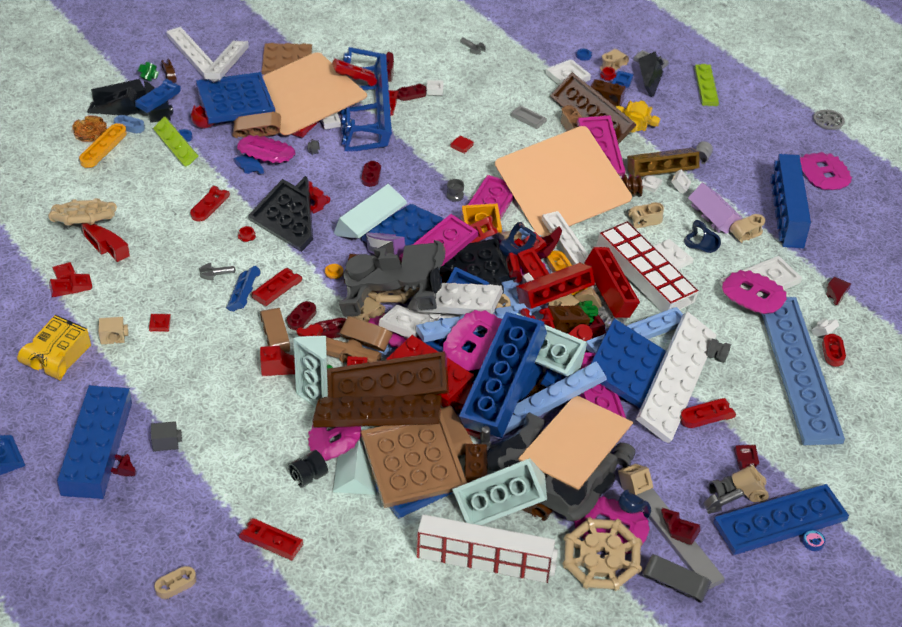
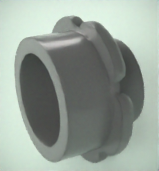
[308,139,320,155]

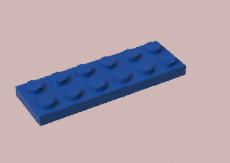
[713,484,849,555]

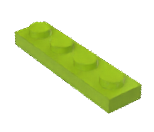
[695,64,719,106]
[153,117,199,167]

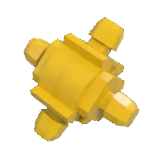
[616,100,661,133]

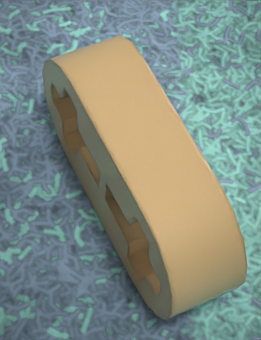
[155,566,196,599]

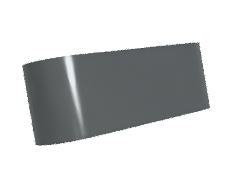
[642,554,711,603]

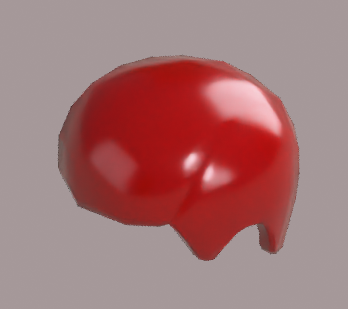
[190,105,215,129]

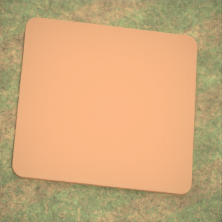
[262,52,367,135]
[495,126,632,236]

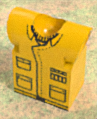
[17,315,91,381]

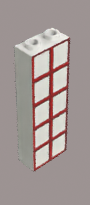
[596,221,699,312]
[417,515,558,583]

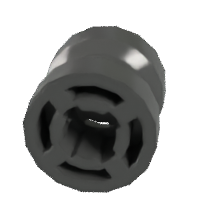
[446,179,464,202]
[707,338,731,363]
[613,442,636,469]
[708,476,737,498]

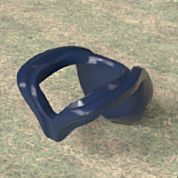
[684,220,721,253]
[499,222,536,256]
[618,489,651,519]

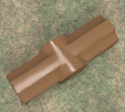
[326,337,382,363]

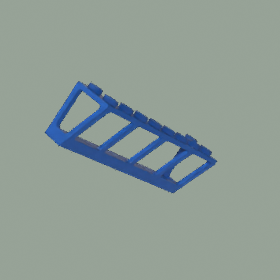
[340,47,392,151]

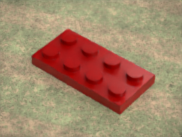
[386,335,474,405]

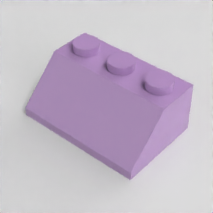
[688,182,744,234]

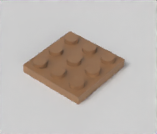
[262,43,312,75]

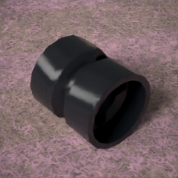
[288,450,328,488]

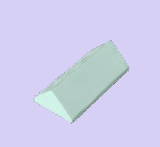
[334,184,407,238]
[517,313,587,376]
[293,336,328,407]
[333,426,379,495]
[453,458,547,525]

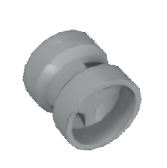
[695,141,713,164]

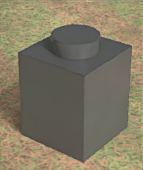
[151,421,182,452]

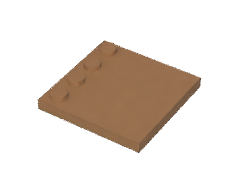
[361,413,467,508]

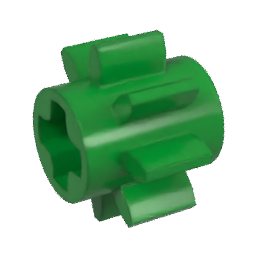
[138,62,159,82]
[578,301,598,323]

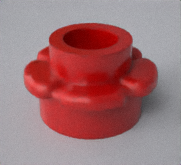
[600,67,616,81]
[238,226,256,242]

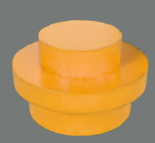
[325,264,343,279]

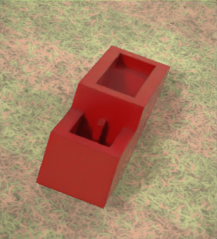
[81,223,130,262]

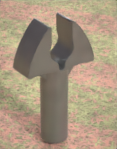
[460,38,486,55]
[199,263,236,280]
[480,426,492,451]
[703,488,744,514]

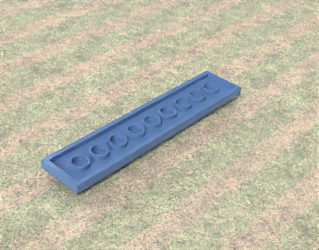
[762,297,845,445]

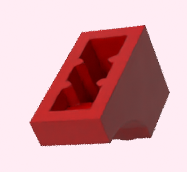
[260,346,295,376]

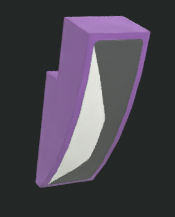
[366,232,405,257]

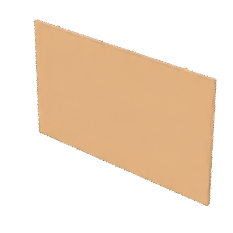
[518,396,633,490]

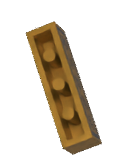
[627,147,700,177]

